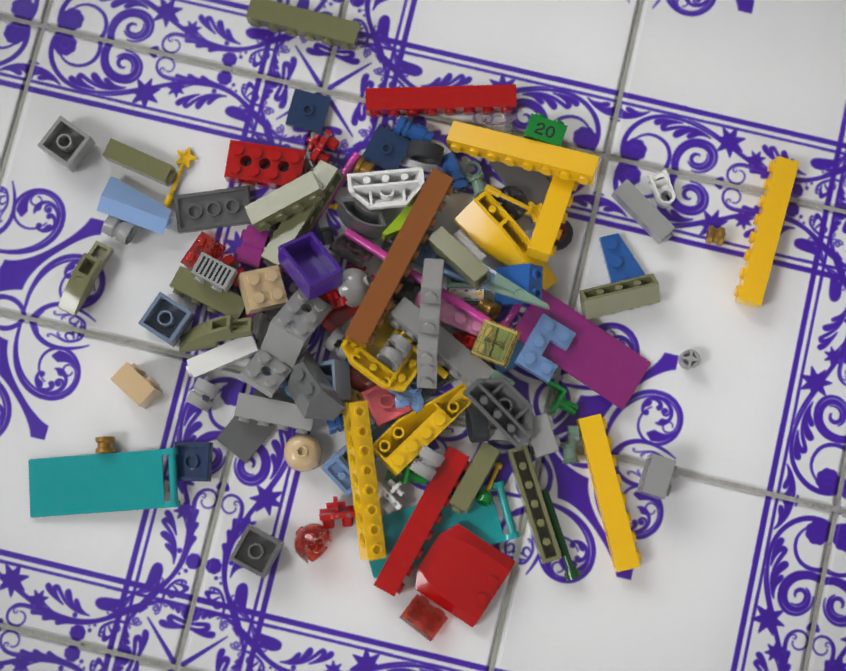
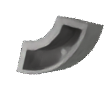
[336,197,386,238]

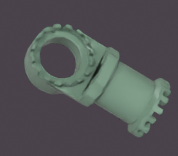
[464,160,486,198]
[561,425,579,464]

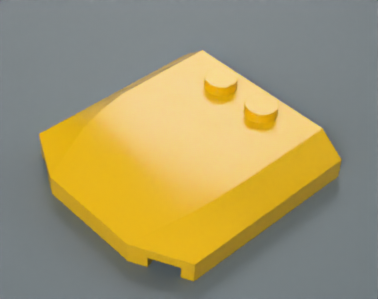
[341,304,417,393]

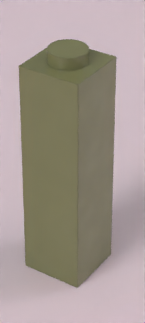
[103,138,176,187]
[427,226,491,291]
[449,441,500,515]

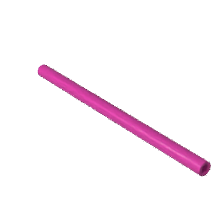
[344,228,492,325]

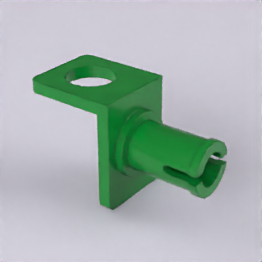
[543,381,579,416]
[385,465,427,486]

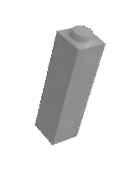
[611,179,675,244]

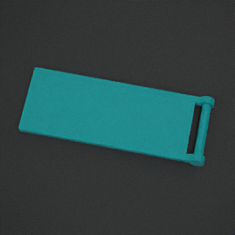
[28,448,180,518]
[369,480,520,578]

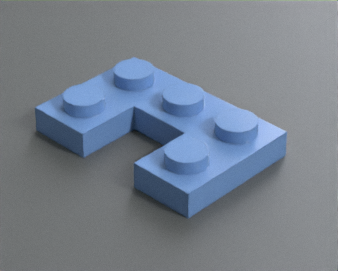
[514,313,576,383]

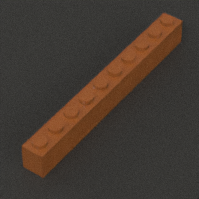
[345,168,455,349]

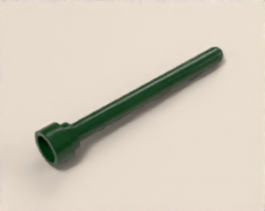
[541,489,581,581]

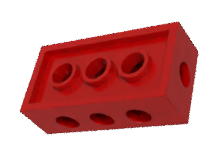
[224,140,307,189]

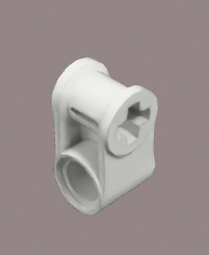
[647,170,676,208]

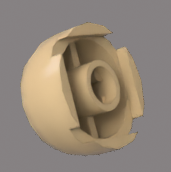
[284,434,323,472]

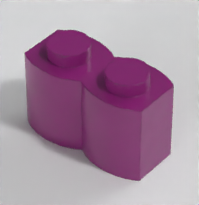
[235,225,271,269]

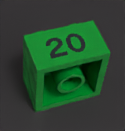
[523,113,568,147]

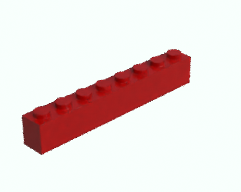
[365,84,517,118]
[374,446,471,596]

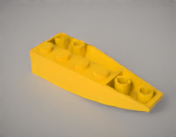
[454,191,557,291]
[373,382,472,477]

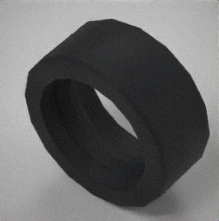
[407,140,444,165]
[465,406,489,443]

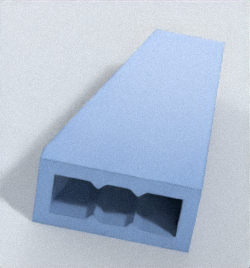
[97,176,173,235]

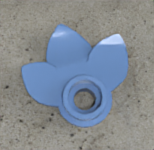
[388,380,424,413]

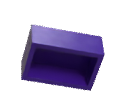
[278,232,343,300]

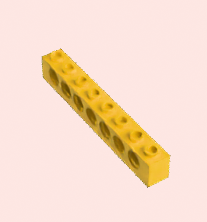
[342,400,387,561]

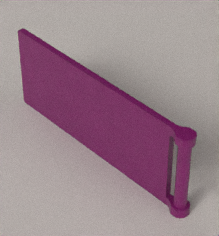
[499,288,651,409]

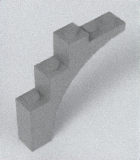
[417,258,444,389]

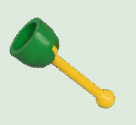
[475,462,502,507]

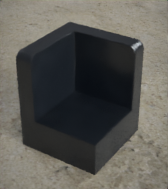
[393,277,415,301]

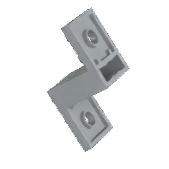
[239,288,333,398]

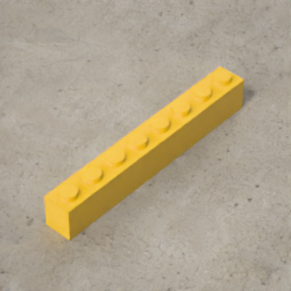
[446,121,600,185]
[734,156,799,308]
[576,414,642,572]

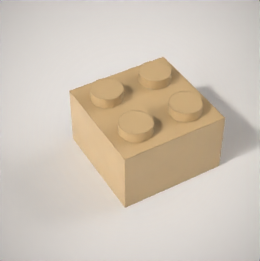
[237,265,288,315]
[110,362,162,409]

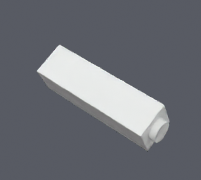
[186,336,259,380]

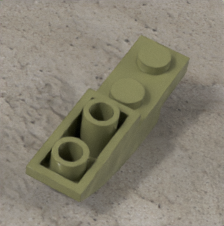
[58,240,114,316]
[179,315,254,353]

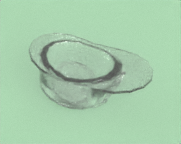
[472,114,517,135]

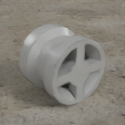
[678,349,700,370]

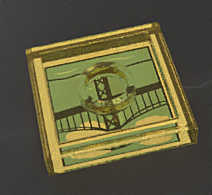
[470,318,521,368]

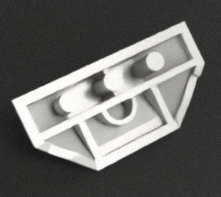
[347,167,425,210]

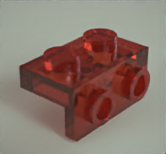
[181,232,226,270]
[399,594,448,642]

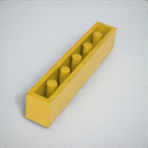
[525,176,579,262]

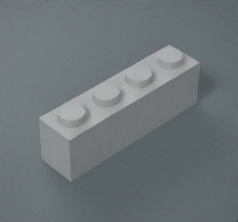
[234,393,315,435]

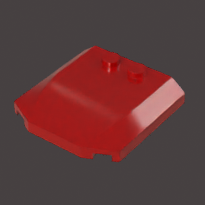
[415,523,516,628]

